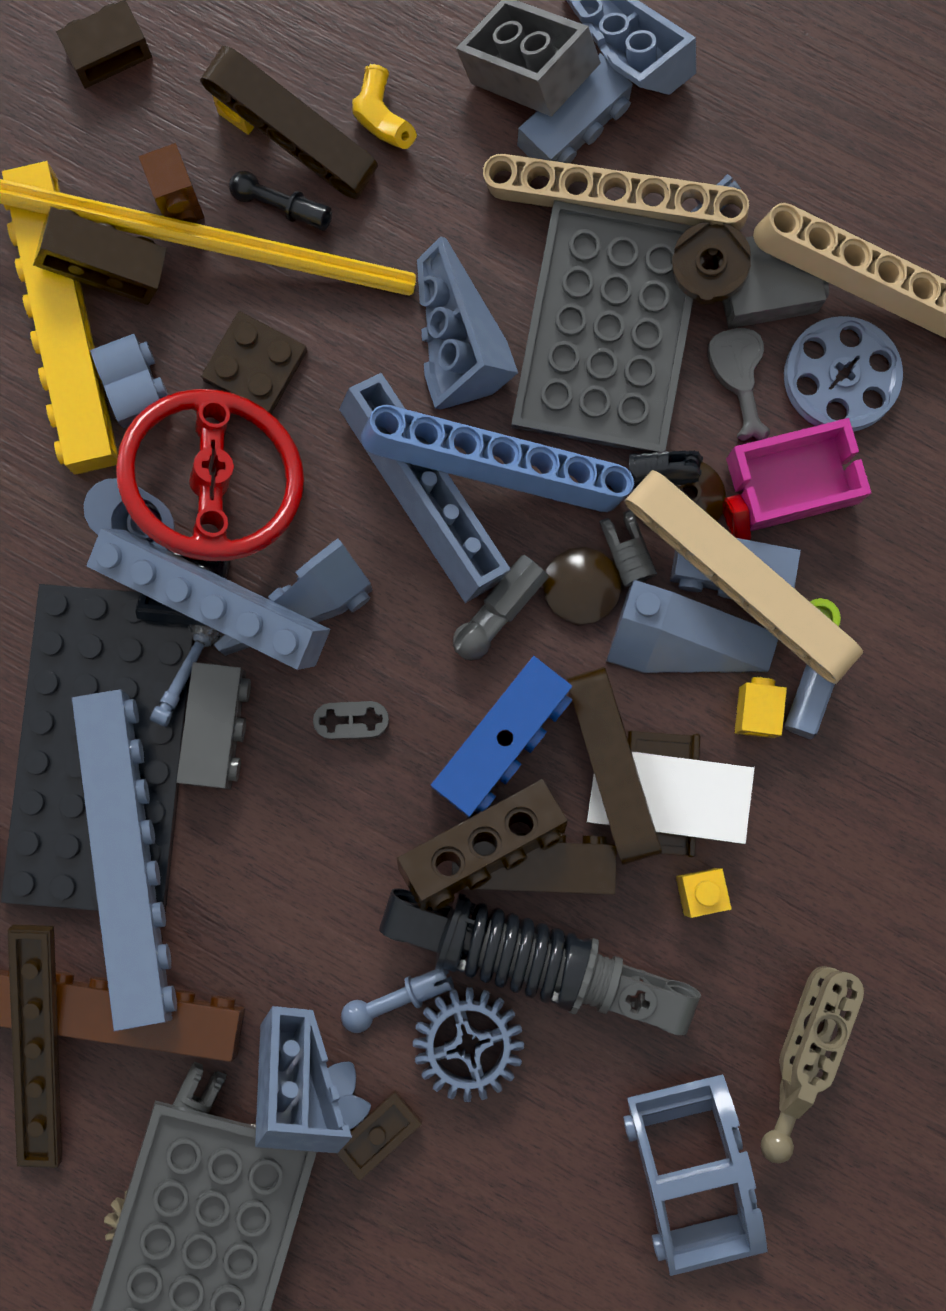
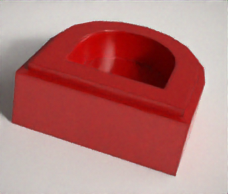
[723,494,751,540]

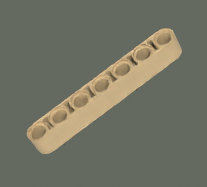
[483,154,749,231]
[753,203,946,338]
[625,470,863,684]

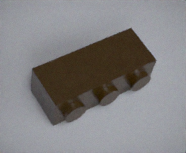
[33,206,167,305]

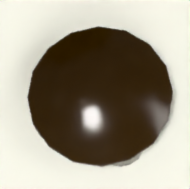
[542,547,621,626]

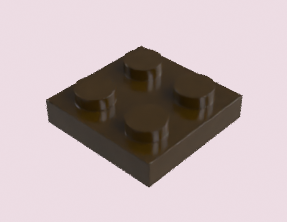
[201,311,308,414]

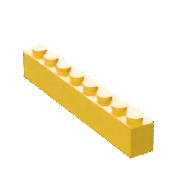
[2,161,118,475]

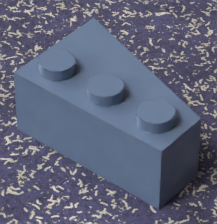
[255,1006,352,1153]

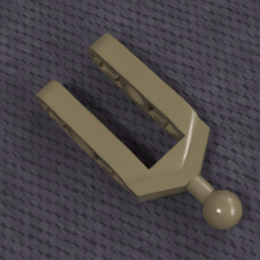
[761,966,864,1164]

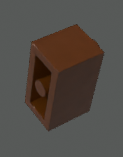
[138,143,205,223]

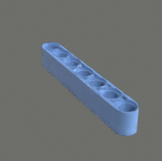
[361,405,634,512]

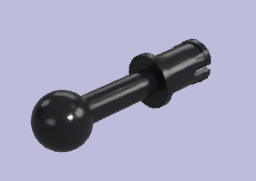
[229,171,332,231]

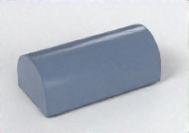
[784,664,835,740]

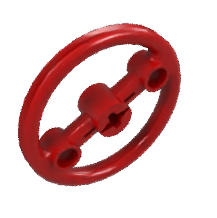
[116,389,304,561]

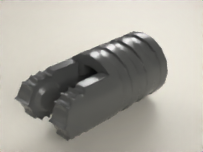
[599,510,657,587]
[172,1061,227,1114]

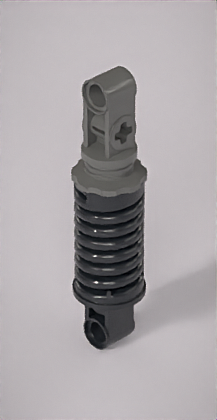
[379,888,701,1035]

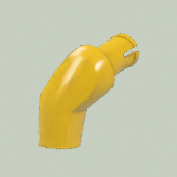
[352,64,417,149]

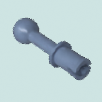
[341,968,454,1033]

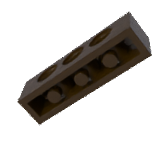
[397,779,568,911]

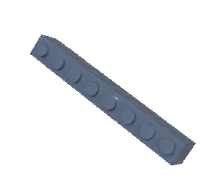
[72,689,177,1031]

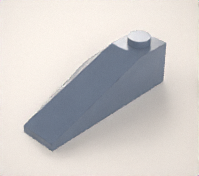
[566,0,696,95]
[417,237,518,410]
[214,538,373,656]
[606,580,778,673]

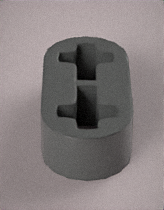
[313,701,390,740]

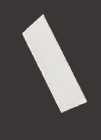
[587,752,754,844]

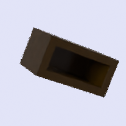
[56,0,152,89]

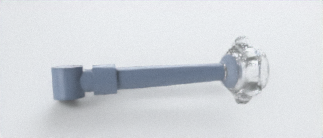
[150,624,223,727]

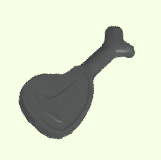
[707,328,770,442]

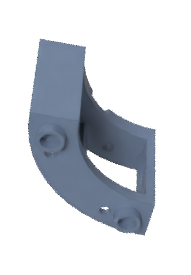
[623,1074,768,1276]

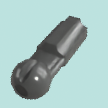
[453,555,549,661]

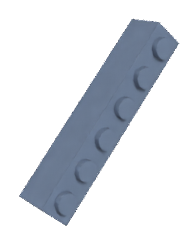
[339,373,511,603]
[86,529,331,670]

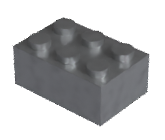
[456,0,601,117]

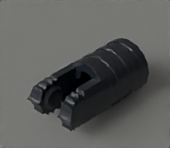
[629,450,703,489]

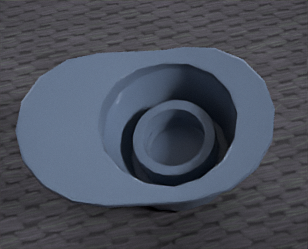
[83,478,175,550]

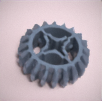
[413,987,524,1102]

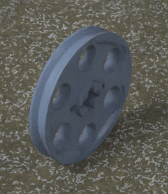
[784,316,903,432]

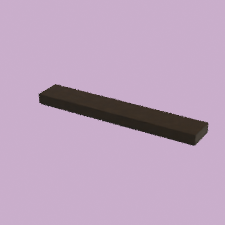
[8,925,62,1168]

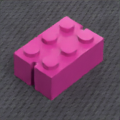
[726,418,871,531]

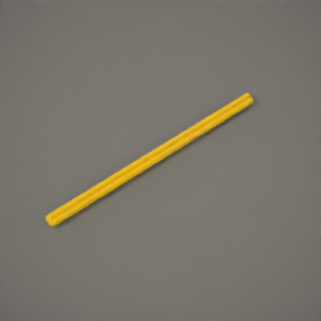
[0,179,416,296]

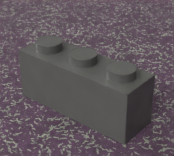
[176,662,251,790]

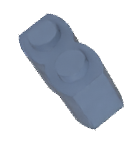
[90,334,168,428]

